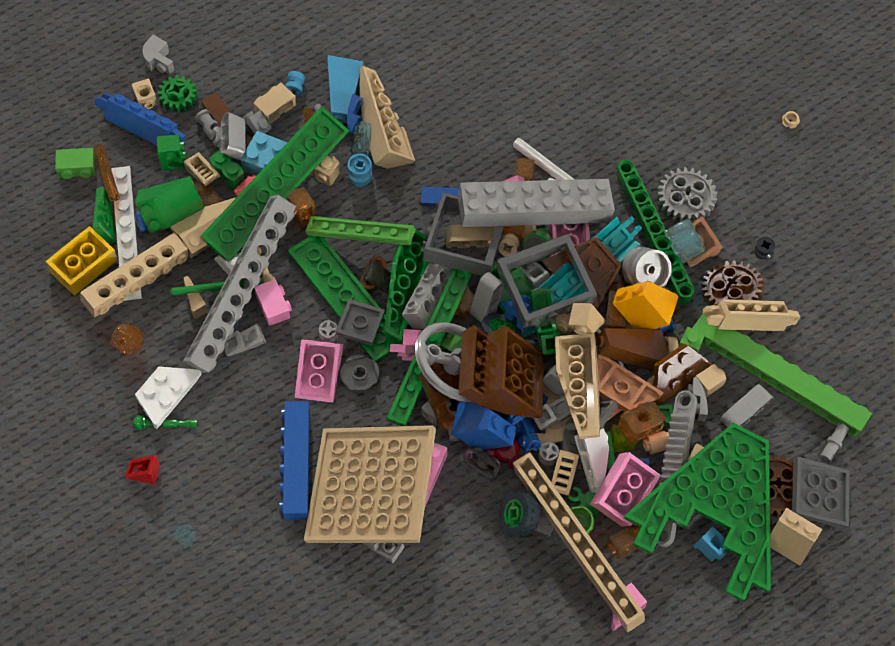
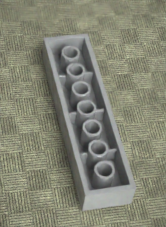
[458,179,615,227]

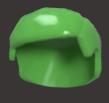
[570,506,595,534]

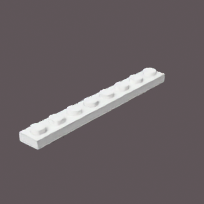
[111,166,142,301]

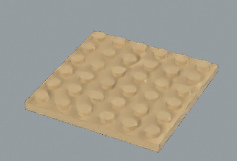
[304,426,436,543]

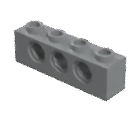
[402,262,453,329]

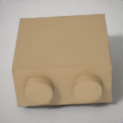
[770,508,822,565]

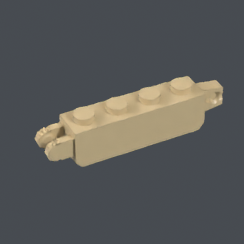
[703,299,800,331]

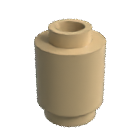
[643,431,669,454]

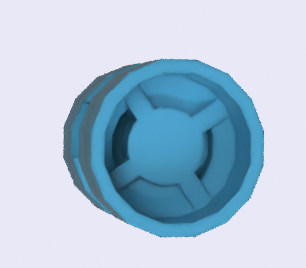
[348,154,372,187]

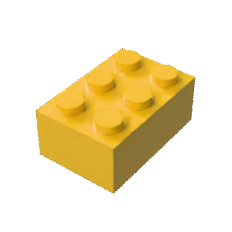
[46,226,118,296]

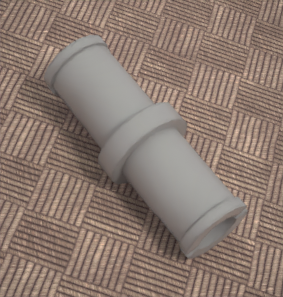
[820,423,849,463]

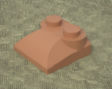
[671,217,723,267]

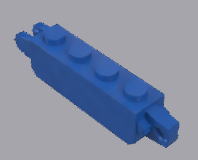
[94,93,186,146]

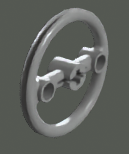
[415,323,471,402]

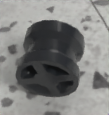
[754,237,775,259]

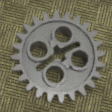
[657,167,717,223]

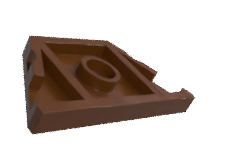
[652,344,713,406]

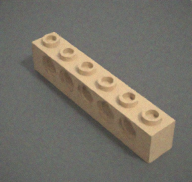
[80,233,188,318]

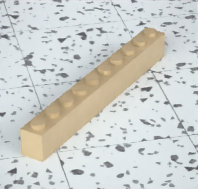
[513,452,645,633]

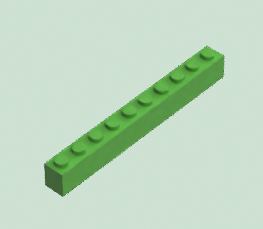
[692,314,872,438]

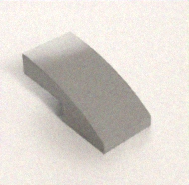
[224,324,266,356]
[533,395,572,430]

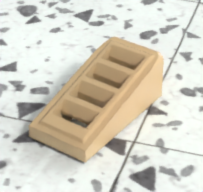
[184,152,220,186]
[184,276,208,319]
[551,450,579,495]

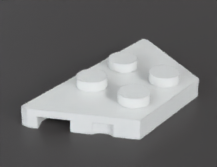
[135,367,202,429]

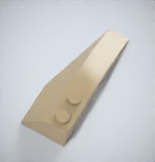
[360,66,415,169]
[170,197,236,258]
[555,333,600,439]

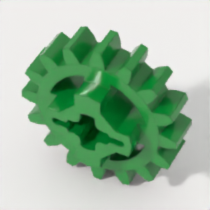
[157,75,198,112]

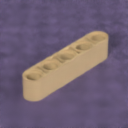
[445,224,536,248]

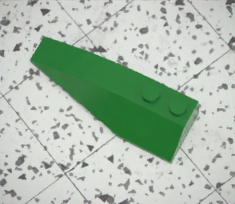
[384,224,436,341]

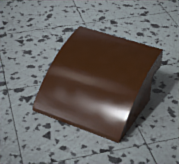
[458,325,544,418]

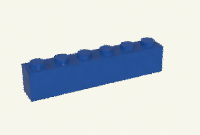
[279,401,310,520]

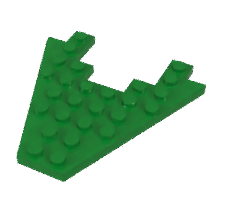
[623,423,771,602]

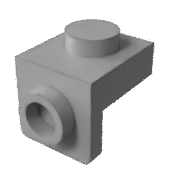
[243,110,272,135]

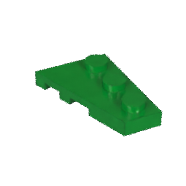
[93,186,116,244]

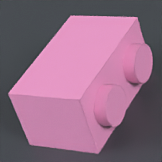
[254,279,292,326]

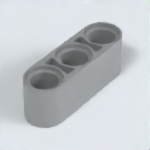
[221,112,245,160]
[470,272,504,322]
[720,384,774,427]

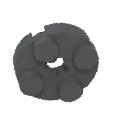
[340,355,379,393]

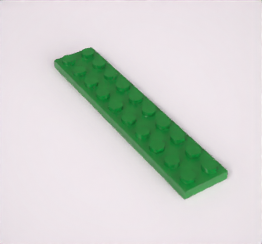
[200,106,349,262]

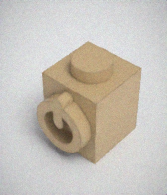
[314,156,341,187]

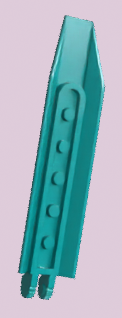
[515,216,642,338]

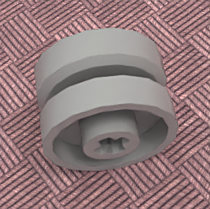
[622,247,672,287]

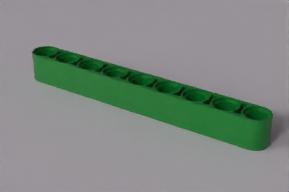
[616,160,694,305]

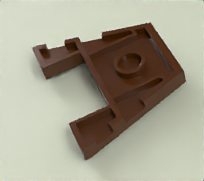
[542,237,622,310]
[418,363,460,432]

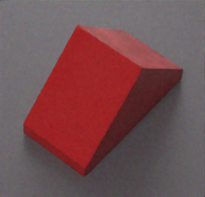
[125,455,160,485]

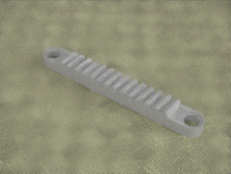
[657,390,697,547]

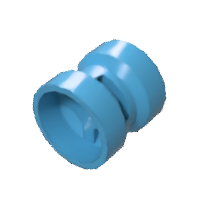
[285,71,305,96]

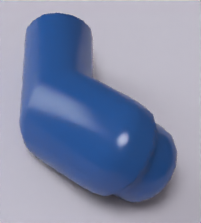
[135,209,148,233]

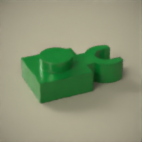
[568,487,600,518]

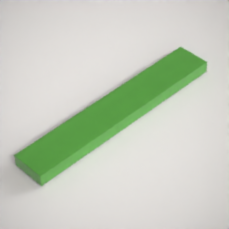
[305,216,416,245]

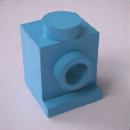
[693,526,727,562]

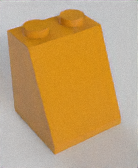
[612,281,678,329]

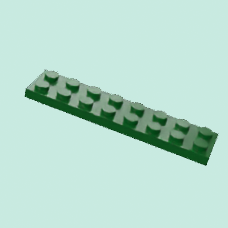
[288,236,403,363]

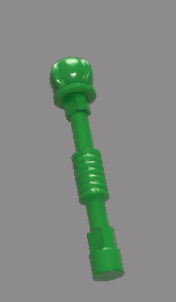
[132,416,197,430]

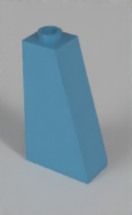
[328,55,363,124]

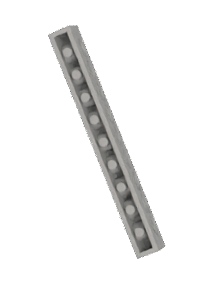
[183,195,296,373]

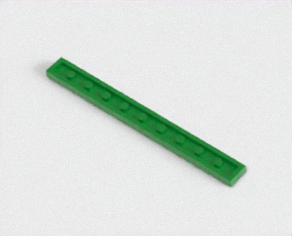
[387,268,473,426]

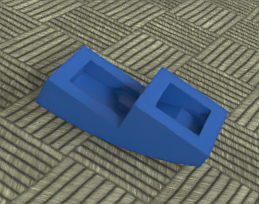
[347,94,363,134]

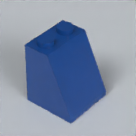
[451,401,516,451]

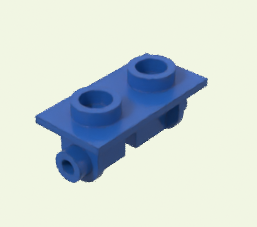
[513,417,541,455]

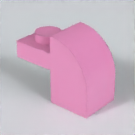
[390,329,423,361]

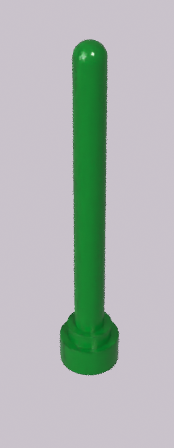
[170,276,262,295]

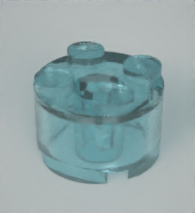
[664,218,706,263]

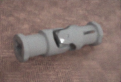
[195,109,221,150]

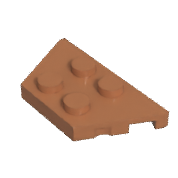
[597,354,664,414]

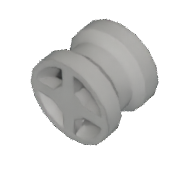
[319,320,338,343]
[539,442,559,466]

